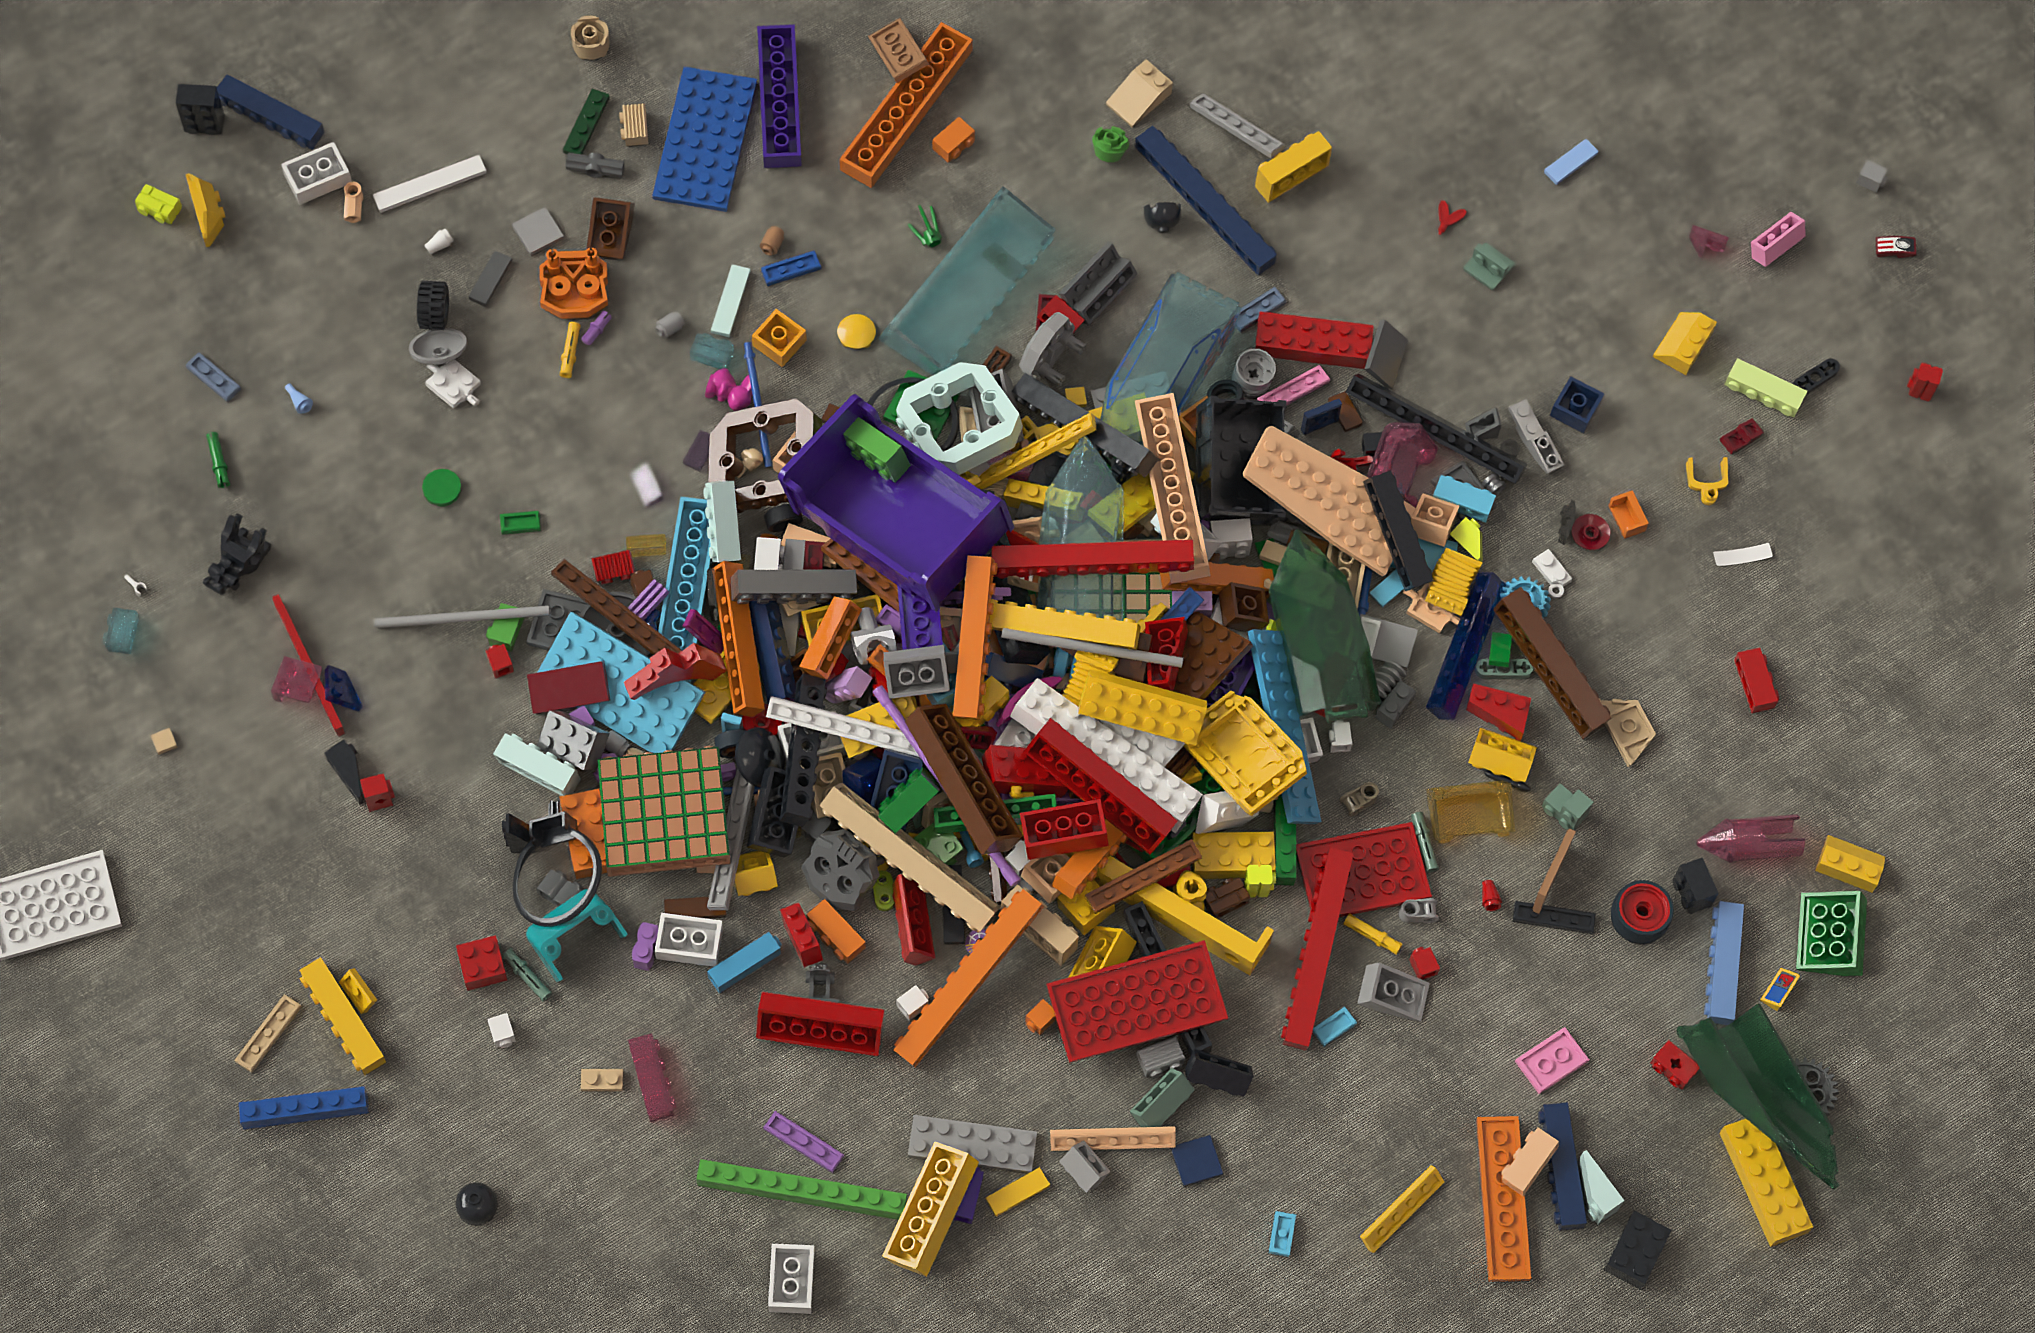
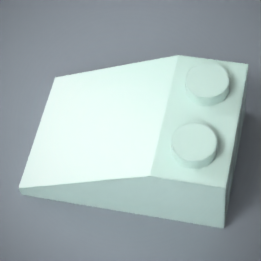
[1577,1150,1624,1225]

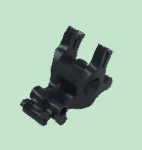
[202,514,272,596]

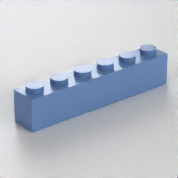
[1704,901,1744,1026]

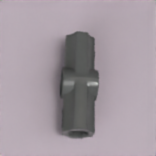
[565,153,625,178]

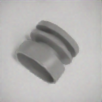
[1231,349,1276,398]

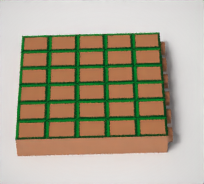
[598,746,731,877]

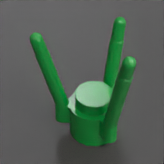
[908,205,942,248]

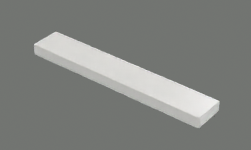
[373,155,487,213]

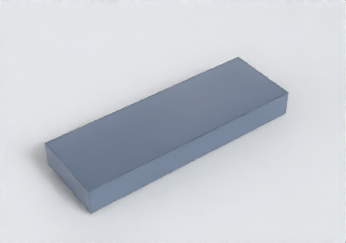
[1229,287,1286,333]
[185,352,241,402]

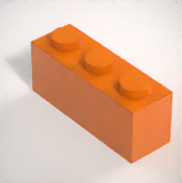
[806,899,866,964]

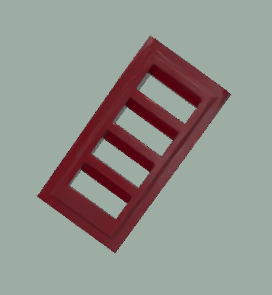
[960,726,997,750]

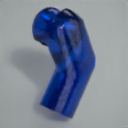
[644,609,661,631]

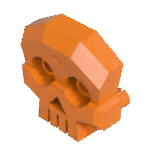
[539,248,608,319]

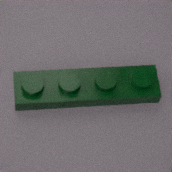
[562,88,610,154]

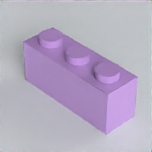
[825,666,872,703]

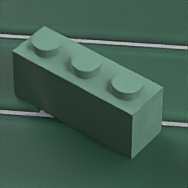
[1129,1068,1195,1127]

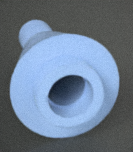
[285,383,313,414]

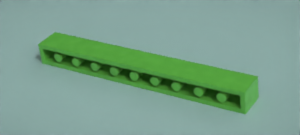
[696,1159,907,1220]

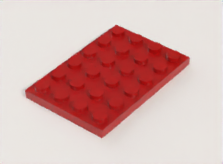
[1296,822,1432,917]

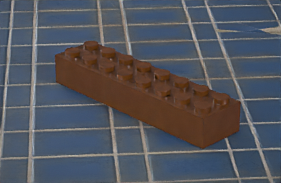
[1493,587,1611,739]
[905,704,1024,855]

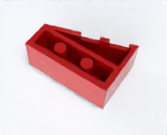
[1466,683,1531,741]

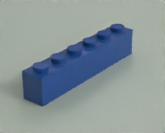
[239,1086,369,1129]

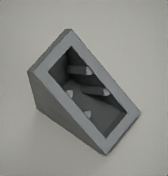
[1465,408,1502,440]

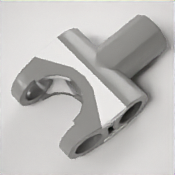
[850,607,897,665]

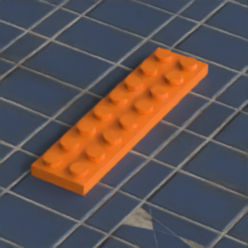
[1476,1116,1531,1282]

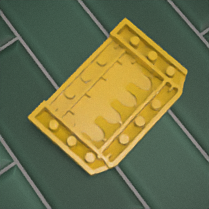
[1183,691,1307,816]

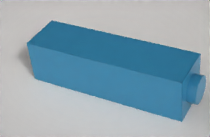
[707,932,782,993]

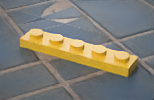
[1359,1166,1445,1253]

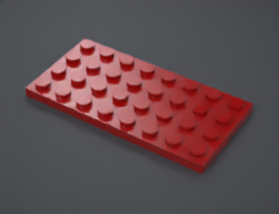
[1046,940,1228,1063]

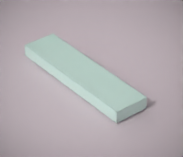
[711,264,750,338]

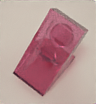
[1689,225,1729,258]

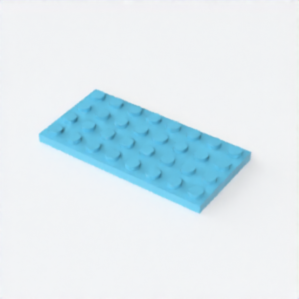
[537,612,706,753]

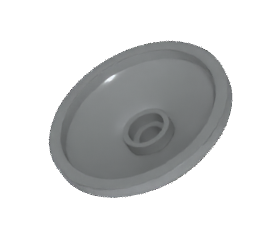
[409,328,467,365]

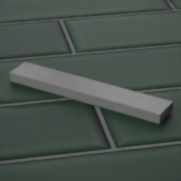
[1190,93,1284,158]
[779,539,805,657]

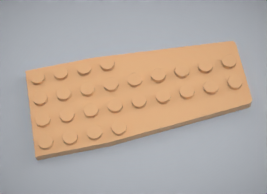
[1243,426,1416,576]

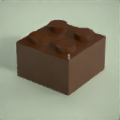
[1219,582,1269,632]

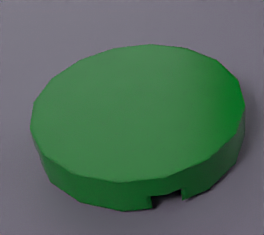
[422,469,462,507]

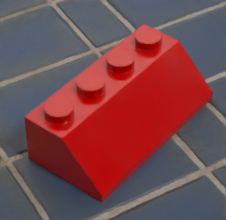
[892,874,936,966]

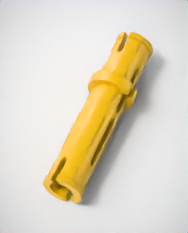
[560,322,581,378]
[1343,914,1403,955]

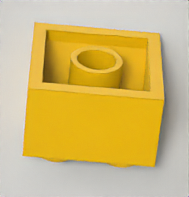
[734,851,778,896]

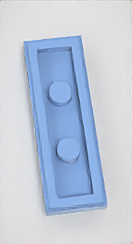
[1544,139,1599,185]

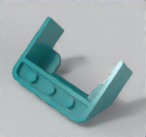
[526,889,628,982]

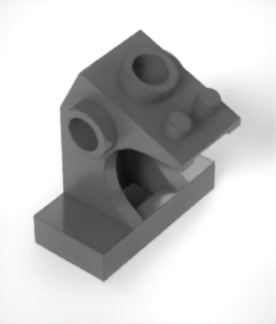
[806,963,840,1003]

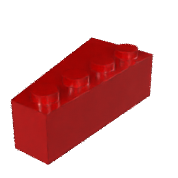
[1145,617,1188,691]

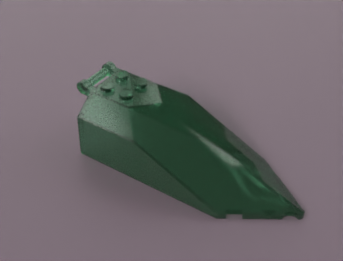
[1269,529,1381,723]
[1676,1004,1839,1190]

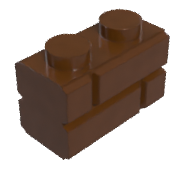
[1203,878,1250,919]

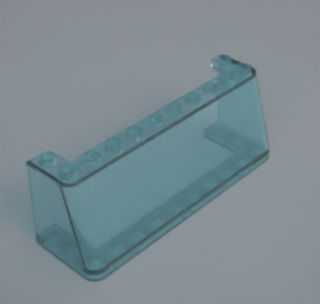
[878,186,1056,376]

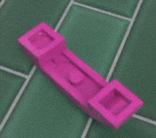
[996,677,1062,728]

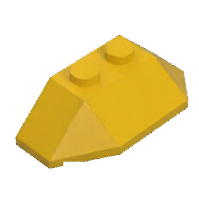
[185,173,226,247]

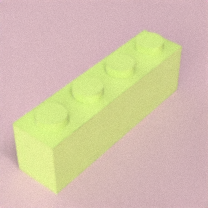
[1724,358,1807,417]

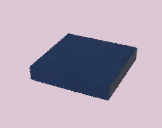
[1301,398,1342,435]
[1170,1135,1223,1187]

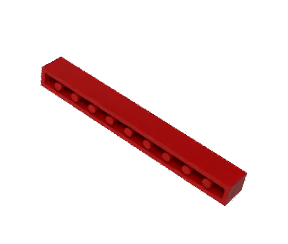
[992,540,1194,578]
[1280,847,1354,1051]

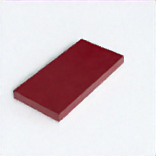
[527,661,611,714]

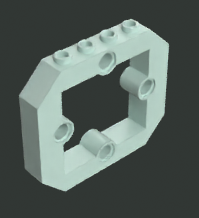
[896,362,1023,475]

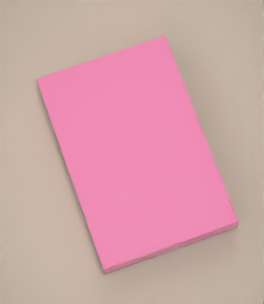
[1515,1027,1589,1094]

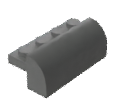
[1059,242,1138,325]

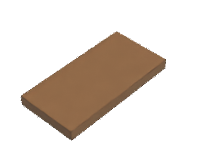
[868,18,929,83]
[1532,828,1576,914]

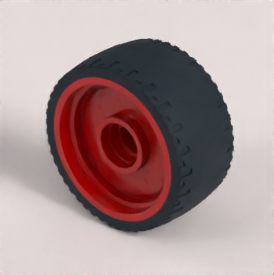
[1611,880,1674,944]

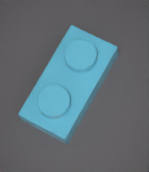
[1268,1211,1296,1257]

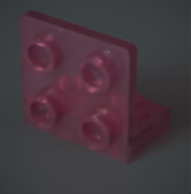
[271,656,322,703]

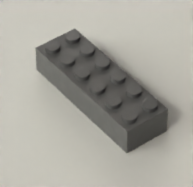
[731,570,857,604]

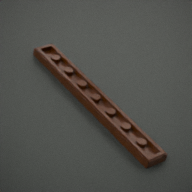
[551,559,682,655]

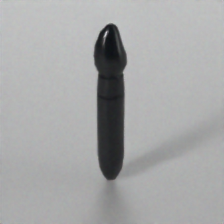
[1484,770,1531,792]

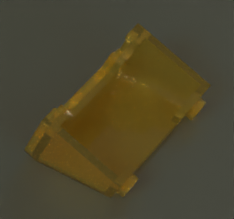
[1426,781,1515,843]

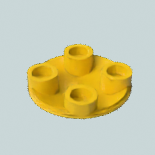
[838,314,876,349]

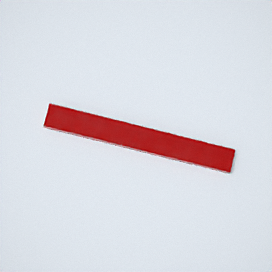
[272,594,345,736]

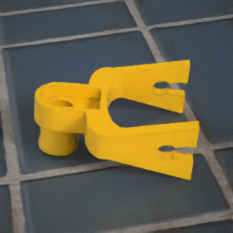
[1686,457,1728,506]

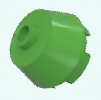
[1092,126,1129,162]

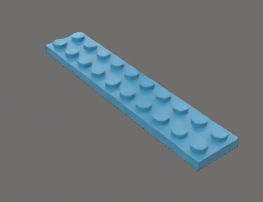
[1248,629,1321,824]

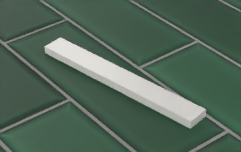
[766,696,919,757]

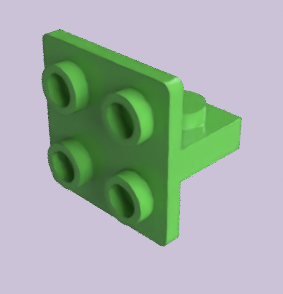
[913,822,964,865]

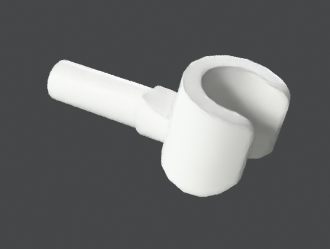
[124,574,147,596]

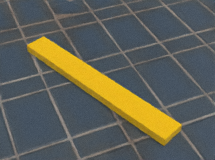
[974,413,1096,489]

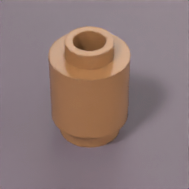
[760,226,785,255]

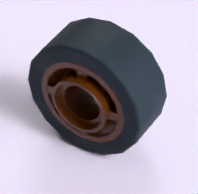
[714,729,746,758]

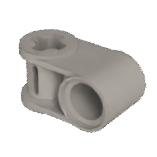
[1399,898,1439,923]

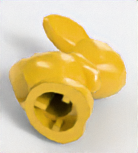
[1173,870,1207,911]

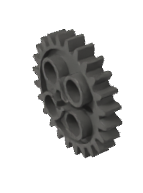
[1770,1057,1839,1124]

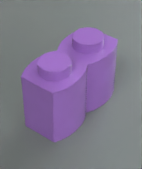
[632,922,658,971]

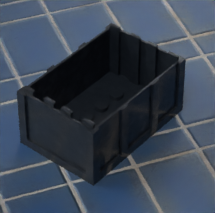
[1195,396,1287,526]

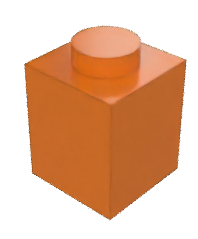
[1025,999,1056,1035]

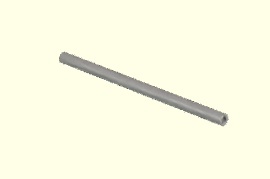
[374,606,551,628]
[1001,628,1183,668]

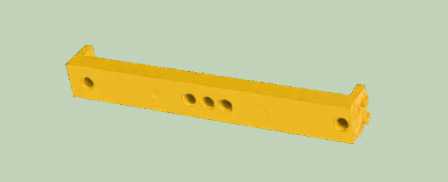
[1017,824,1274,976]

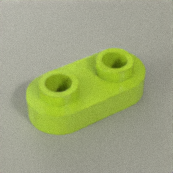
[873,871,895,911]

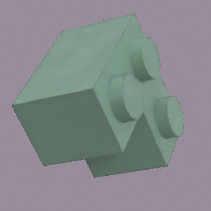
[1542,784,1594,830]

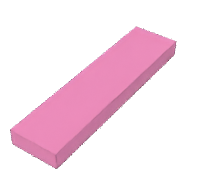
[1257,365,1330,406]

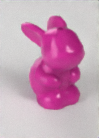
[705,368,753,411]

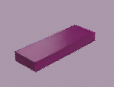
[683,609,724,654]

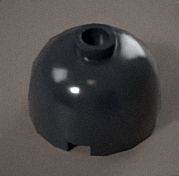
[1143,202,1181,233]
[455,1182,498,1226]

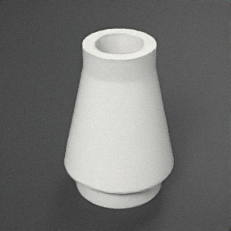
[424,229,454,254]

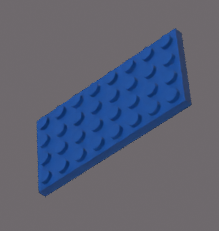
[652,67,757,212]

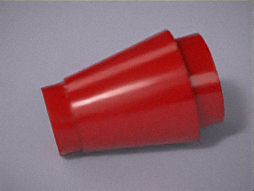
[1482,880,1502,911]

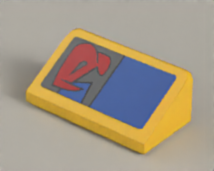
[1760,968,1800,1011]

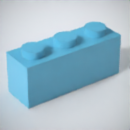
[1433,475,1496,523]

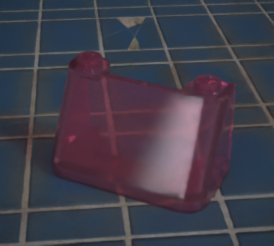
[1367,422,1438,508]

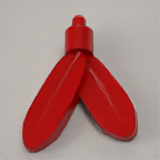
[1438,200,1467,235]

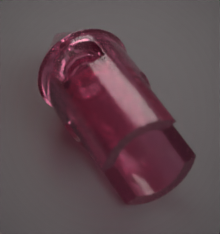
[1696,814,1805,863]

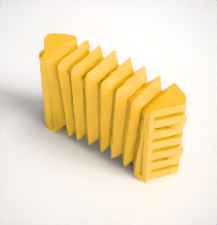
[1425,548,1483,616]
[1062,651,1119,719]

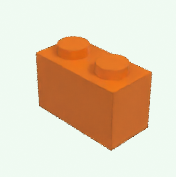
[932,117,975,163]

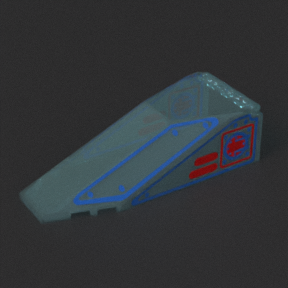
[1100,272,1242,446]

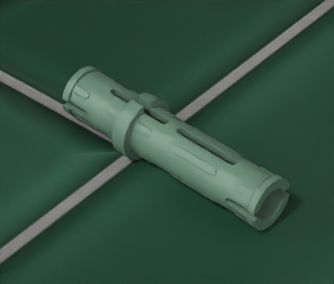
[1411,812,1439,873]
[502,948,552,1002]

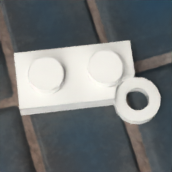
[1532,549,1572,599]

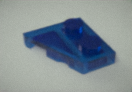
[324,665,363,712]

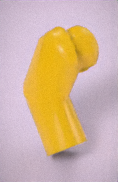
[1009,786,1034,799]

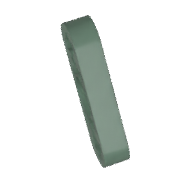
[1475,659,1533,679]

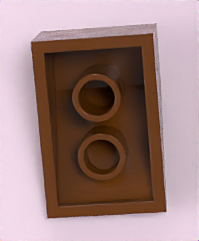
[587,197,635,259]

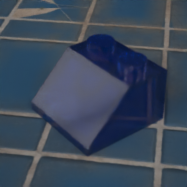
[842,755,882,804]

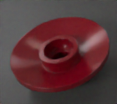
[1571,514,1611,550]

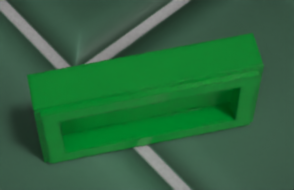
[500,511,541,535]
[1489,632,1512,667]

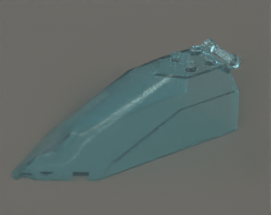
[1036,436,1123,621]

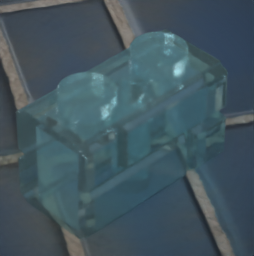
[690,333,734,369]
[103,608,139,654]

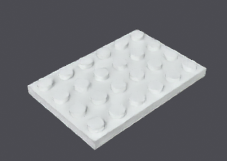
[0,850,122,961]

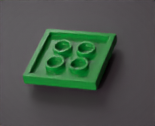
[883,370,960,441]

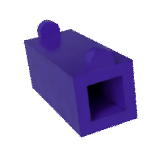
[953,1167,984,1224]

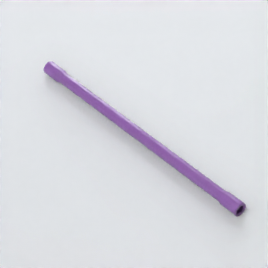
[873,685,1021,887]

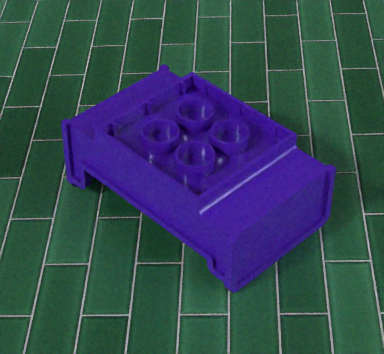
[778,394,1014,612]

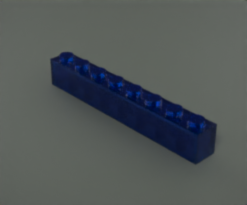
[1426,572,1506,720]

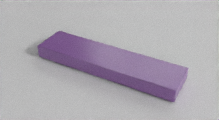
[763,1111,844,1173]

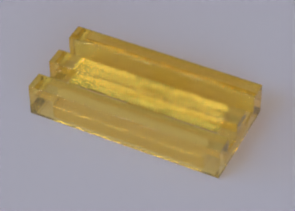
[626,534,667,557]

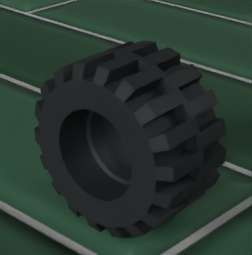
[417,281,449,330]

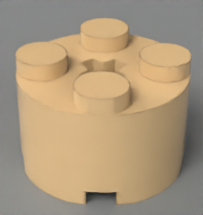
[571,16,610,60]

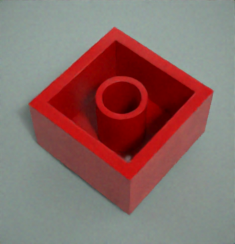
[456,935,508,991]

